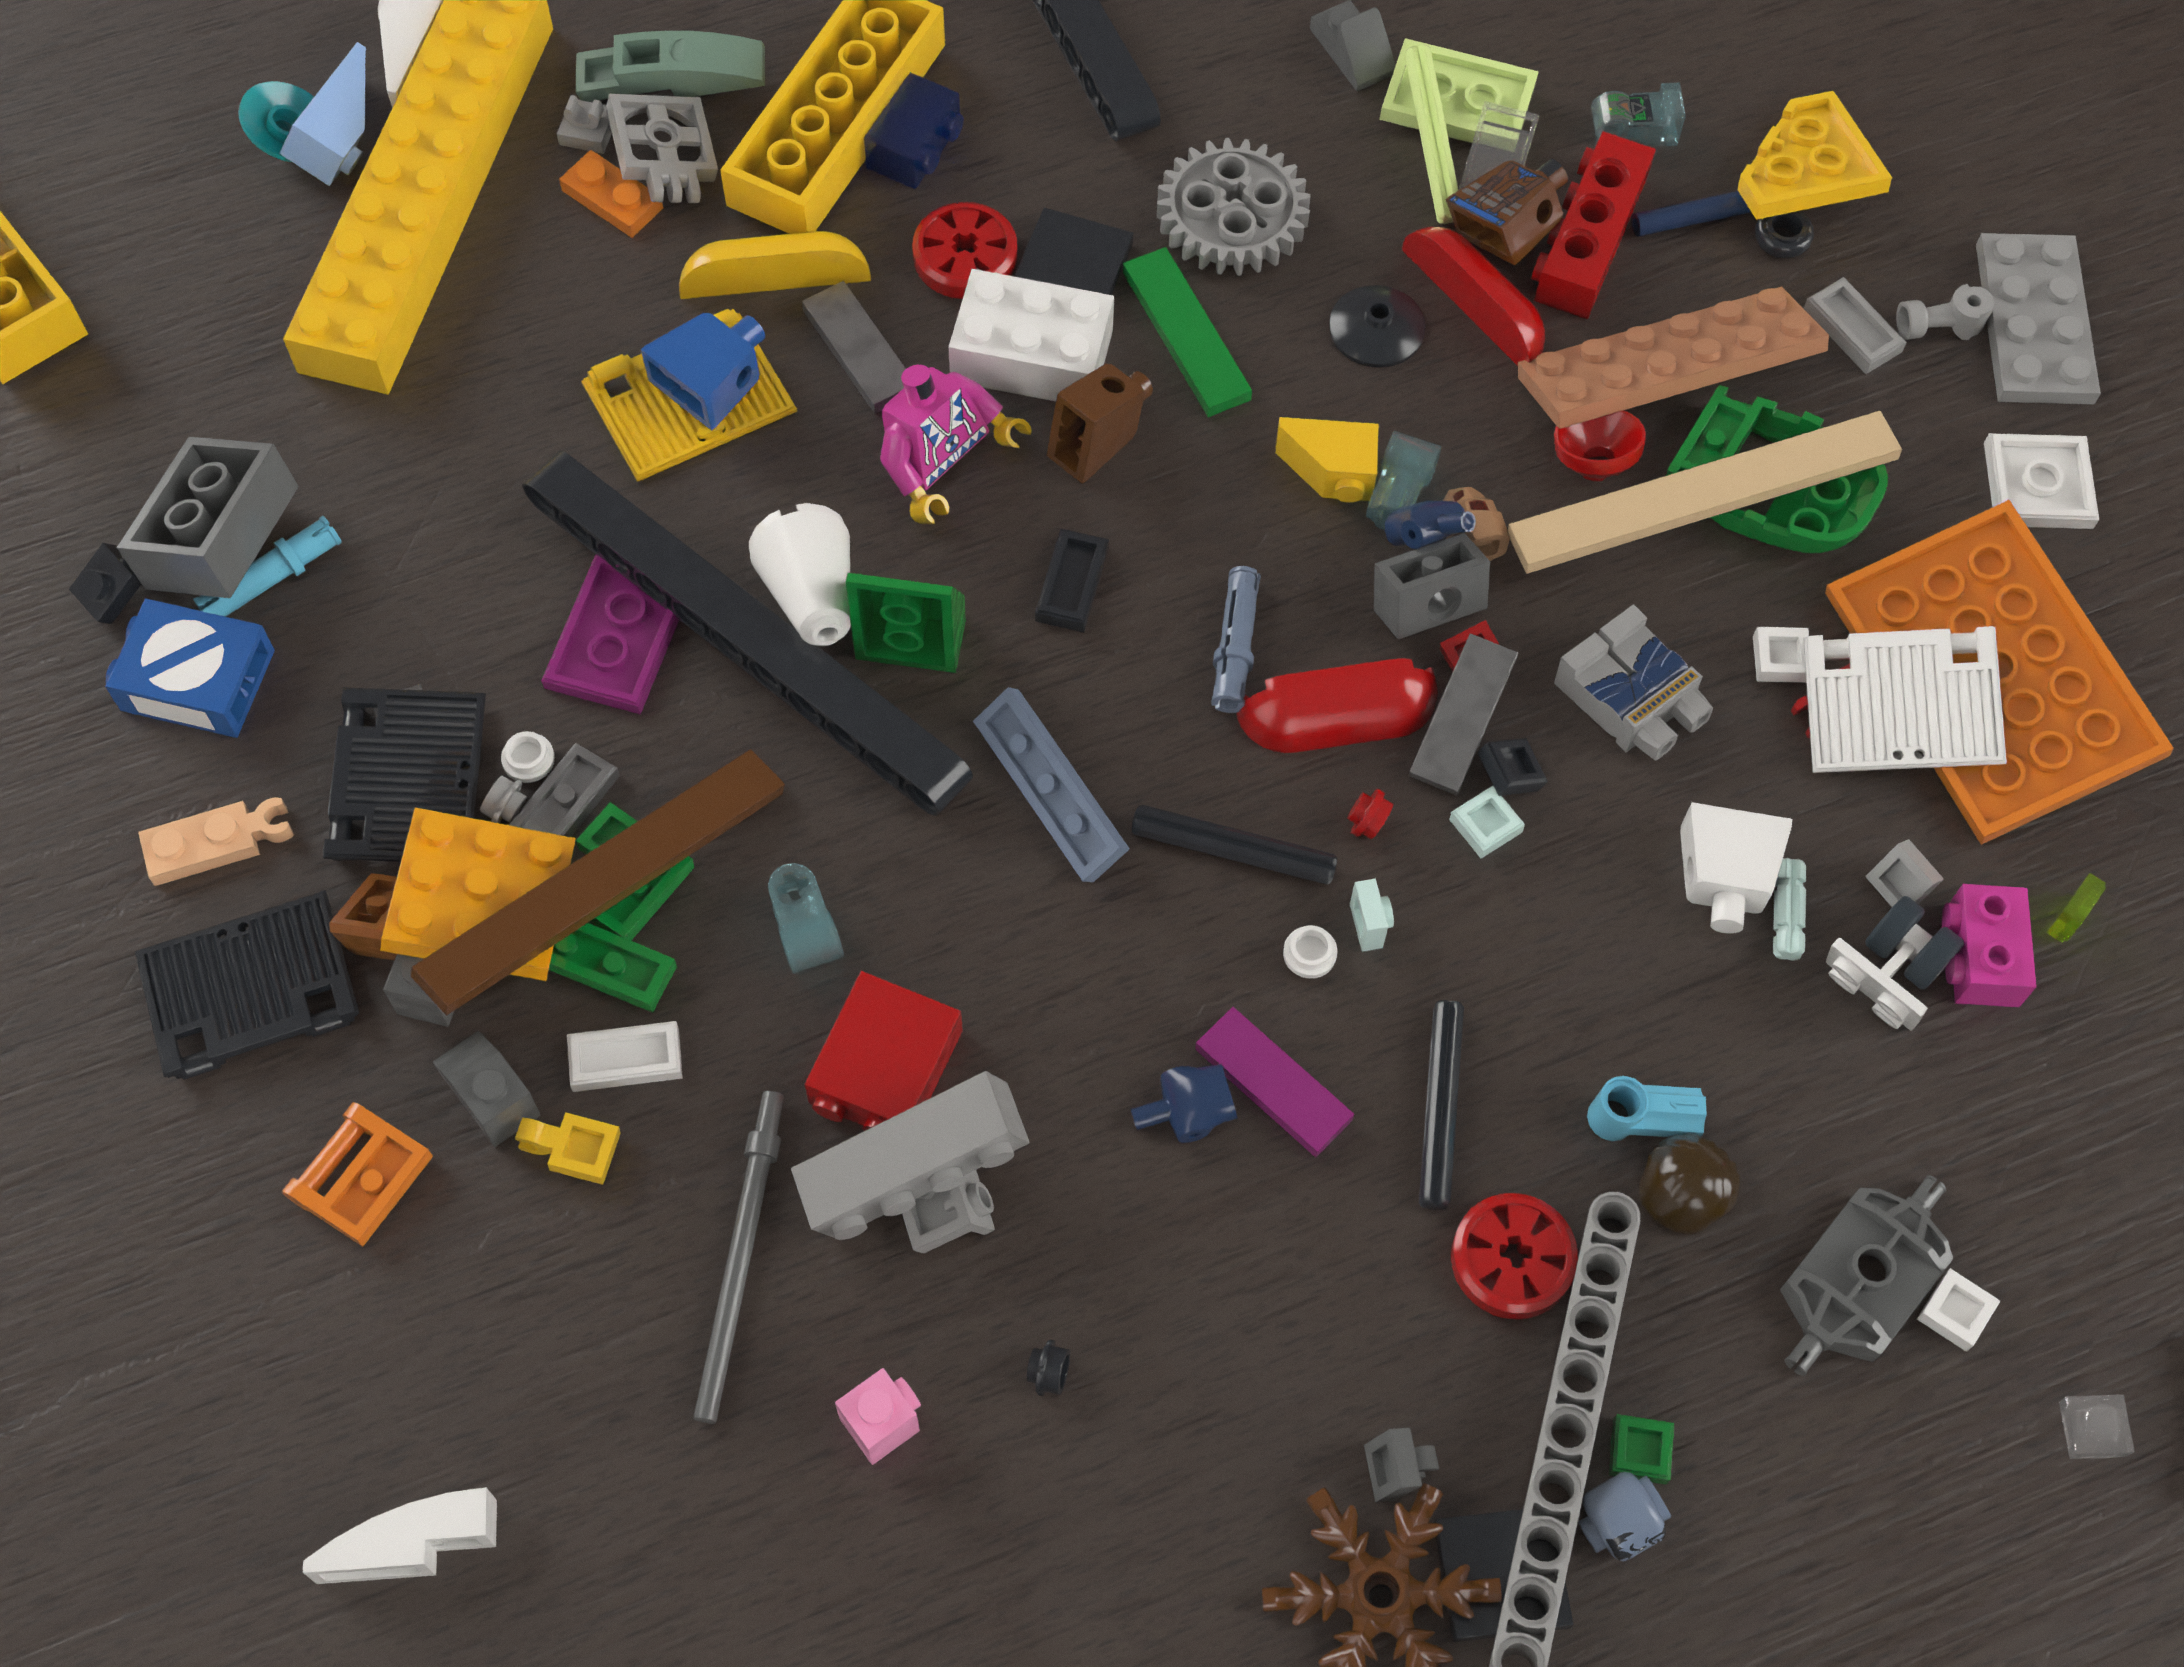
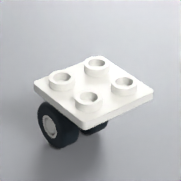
[1826,896,1964,1031]

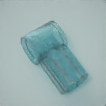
[1366,431,1442,530]

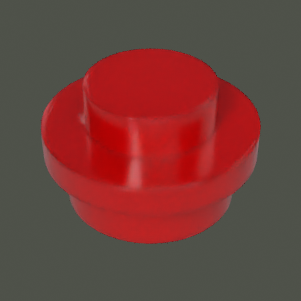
[1347,788,1393,840]

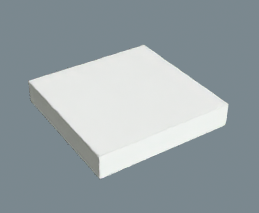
[1984,433,2099,529]

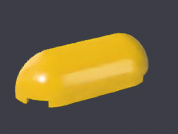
[679,231,871,299]

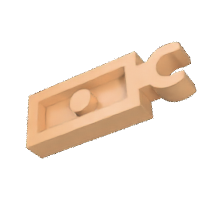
[138,798,294,886]

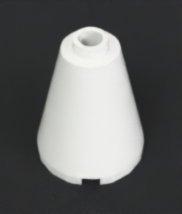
[749,503,851,646]

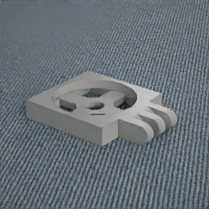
[606,94,718,203]

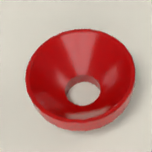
[1554,410,1646,481]

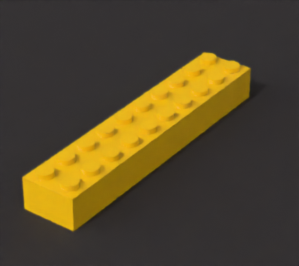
[283,0,553,395]

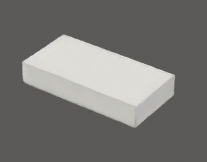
[567,1021,683,1092]

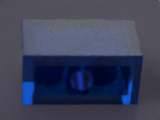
[864,72,964,189]

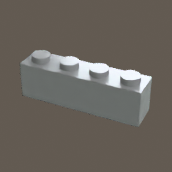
[791,1071,1030,1240]

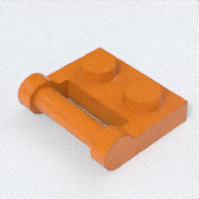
[282,1102,433,1247]

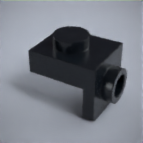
[69,543,143,624]

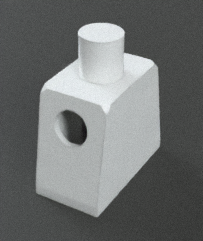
[1680,802,1792,933]

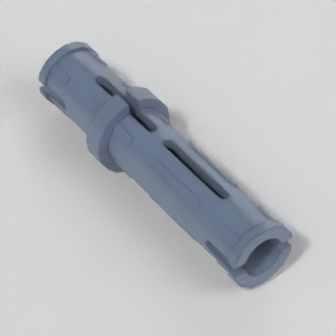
[1211,566,1261,713]

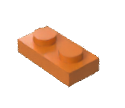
[559,150,663,238]

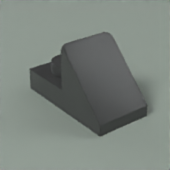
[1310,0,1396,92]

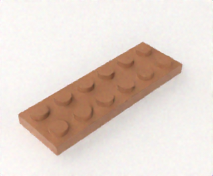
[1518,287,1829,429]

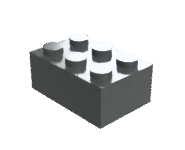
[117,437,299,598]

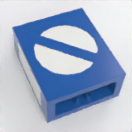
[105,598,275,738]

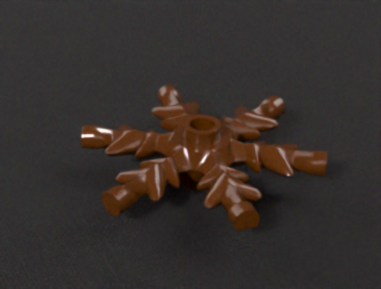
[1262,1483,1501,1667]

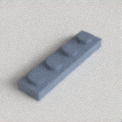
[973,687,1130,882]

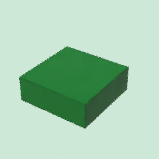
[1609,1414,1674,1485]

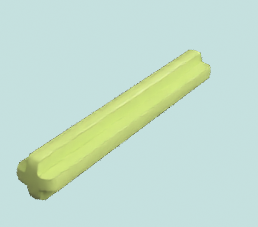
[1405,44,1458,224]

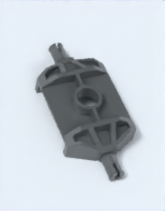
[1780,1175,1953,1376]

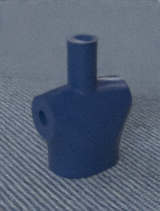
[1385,501,1476,549]
[1131,1063,1238,1143]

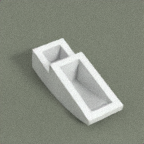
[303,1487,497,1584]

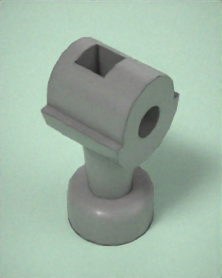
[1896,284,1995,341]

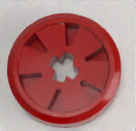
[912,202,1018,299]
[1451,1193,1578,1319]

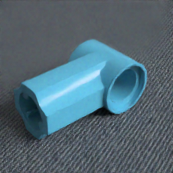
[1587,1076,1707,1141]

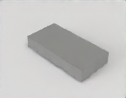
[1803,277,1907,374]

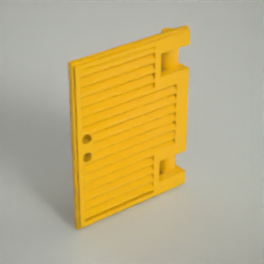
[582,309,797,482]

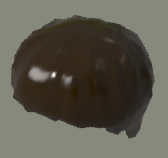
[1639,1133,1740,1234]

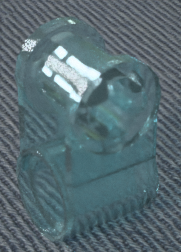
[768,863,844,974]

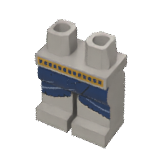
[1554,604,1713,761]

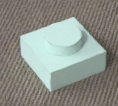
[1350,878,1394,952]

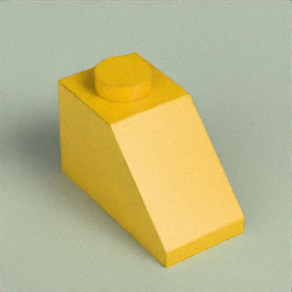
[1275,417,1379,503]

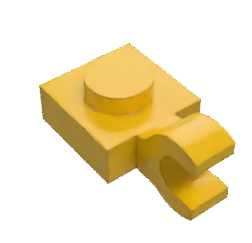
[515,1112,621,1185]

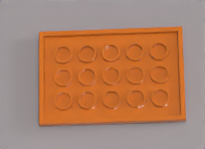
[1825,500,2174,845]

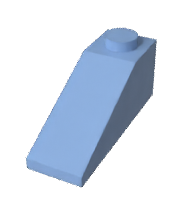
[279,42,366,186]

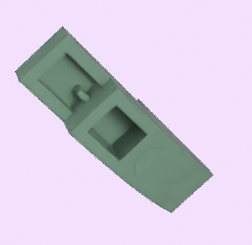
[576,31,765,102]

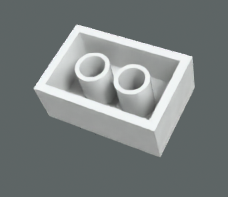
[949,269,1114,402]

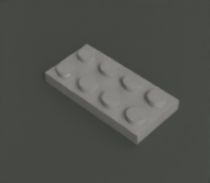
[1976,233,2101,404]

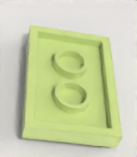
[1380,38,1539,153]

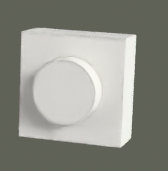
[1753,627,1809,683]
[1917,1268,2000,1352]

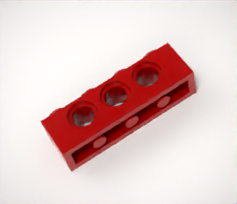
[1531,131,1656,319]

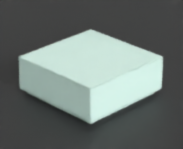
[1449,786,1525,858]

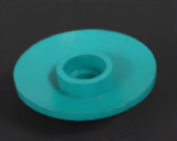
[238,81,314,162]

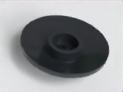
[1329,285,1425,368]

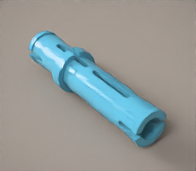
[193,516,342,617]

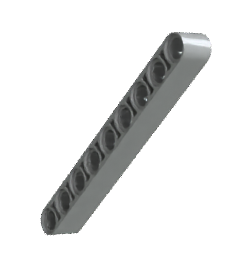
[1489,1192,1640,1667]

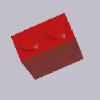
[805,971,963,1131]

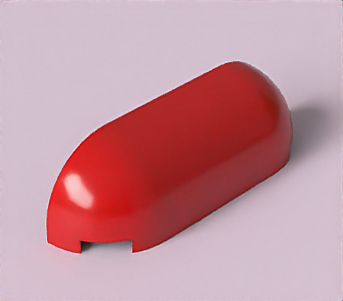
[1402,227,1545,366]
[1236,658,1438,753]

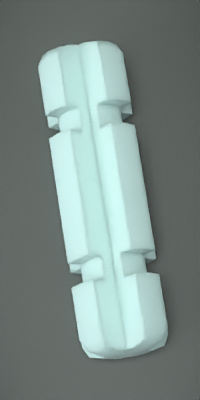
[1773,858,1806,961]

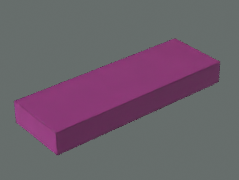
[1195,1007,1354,1158]

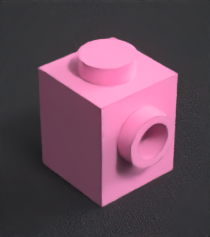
[835,1368,921,1465]

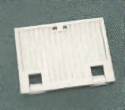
[1803,626,2007,773]

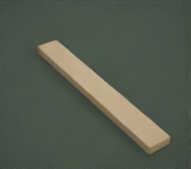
[1508,411,1902,574]

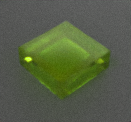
[2046,873,2106,943]

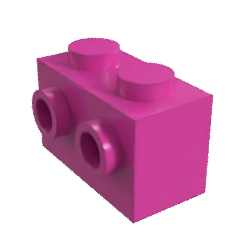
[1942,884,2036,1007]

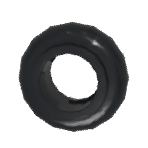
[1755,211,1814,259]

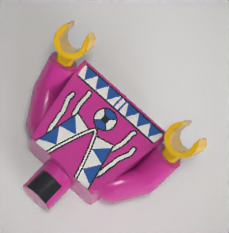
[880,365,1032,524]

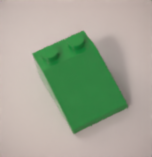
[845,572,966,673]

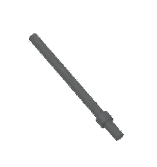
[693,1091,785,1424]

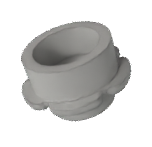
[480,776,527,823]

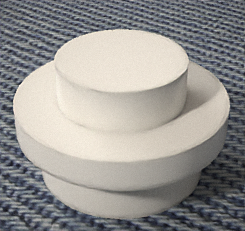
[501,731,555,783]
[1283,925,1337,978]

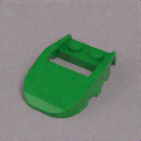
[1666,385,1888,553]

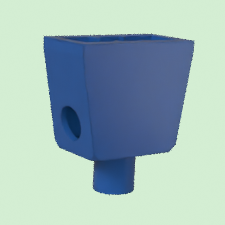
[641,313,765,431]

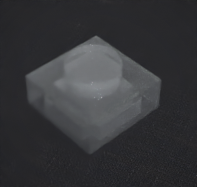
[2059,1395,2135,1459]

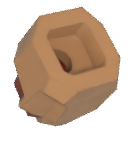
[1443,487,1510,561]

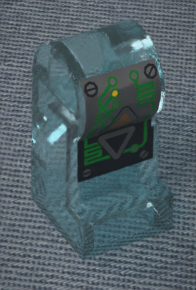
[1591,82,1686,146]

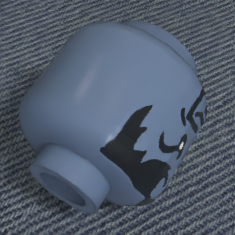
[1578,1471,1671,1561]

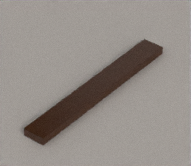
[411,749,785,1016]

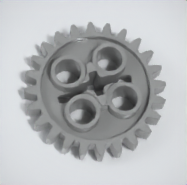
[1156,138,1310,276]

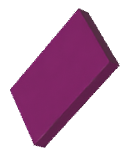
[541,554,679,715]

